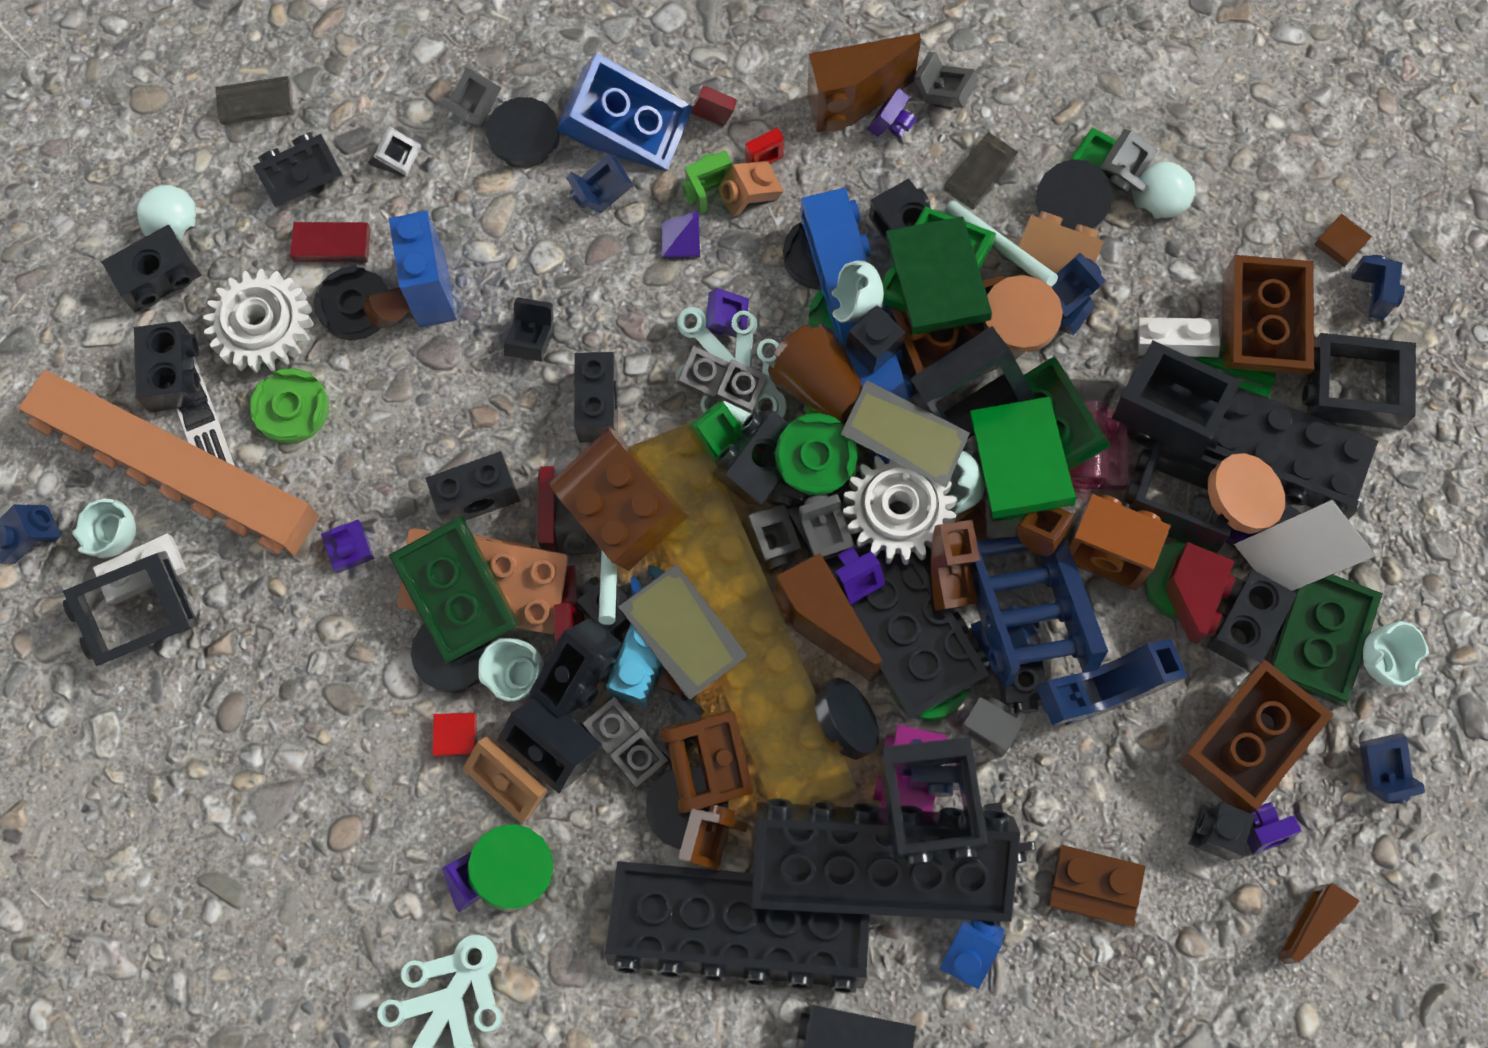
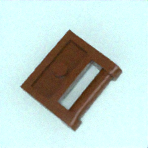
[659,710,754,813]

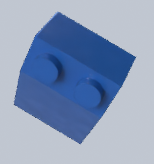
[556,52,692,172]

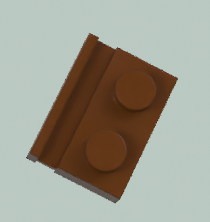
[1047,845,1146,928]

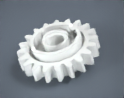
[203,269,314,373]
[843,455,957,565]

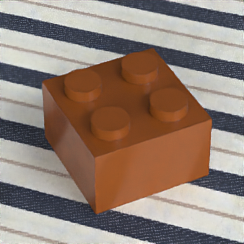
[1068,494,1171,591]

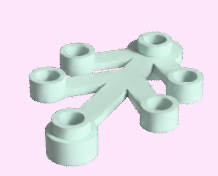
[676,307,787,418]
[377,935,503,1048]

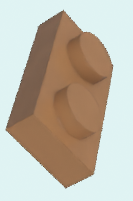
[462,735,548,824]

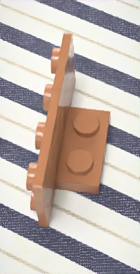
[397,528,568,634]

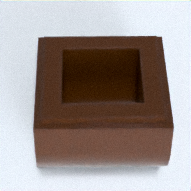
[363,287,409,328]
[1017,508,1074,556]

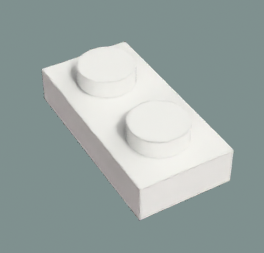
[1138,317,1220,357]
[93,533,187,606]

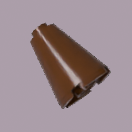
[768,323,864,426]

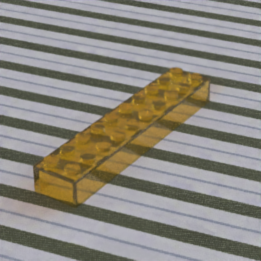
[629,421,857,805]

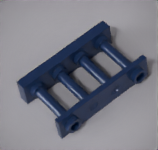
[970,535,1108,687]

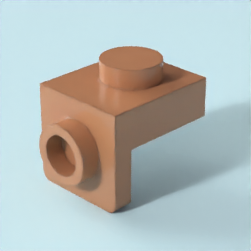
[718,161,784,216]

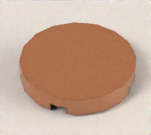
[983,275,1063,352]
[1208,453,1285,534]

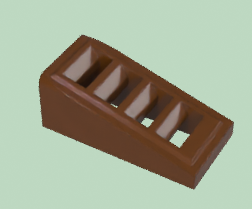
[1278,883,1360,964]

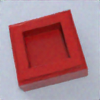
[745,127,784,164]
[433,713,477,757]

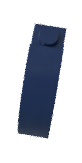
[1036,639,1188,726]

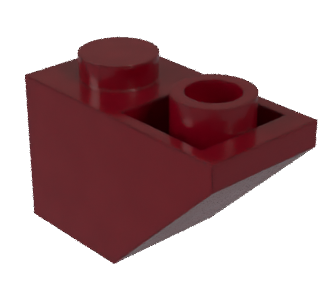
[1164,542,1235,644]

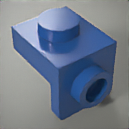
[940,919,1005,989]

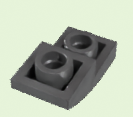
[676,346,767,412]
[582,697,668,787]

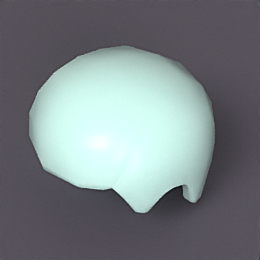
[1132,161,1195,219]
[137,185,196,241]
[832,260,884,323]
[944,451,985,515]
[72,498,136,559]
[1363,621,1429,688]
[478,638,544,702]

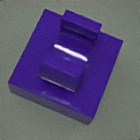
[866,88,916,138]
[706,288,749,338]
[321,519,375,573]
[835,547,885,604]
[1247,802,1302,855]

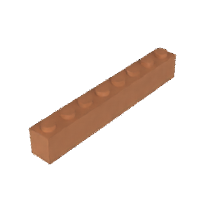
[18,369,319,556]

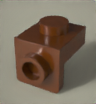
[678,805,748,870]

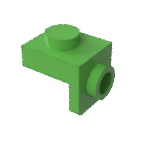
[681,150,732,214]

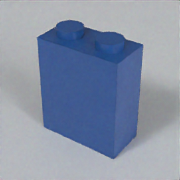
[388,211,457,328]

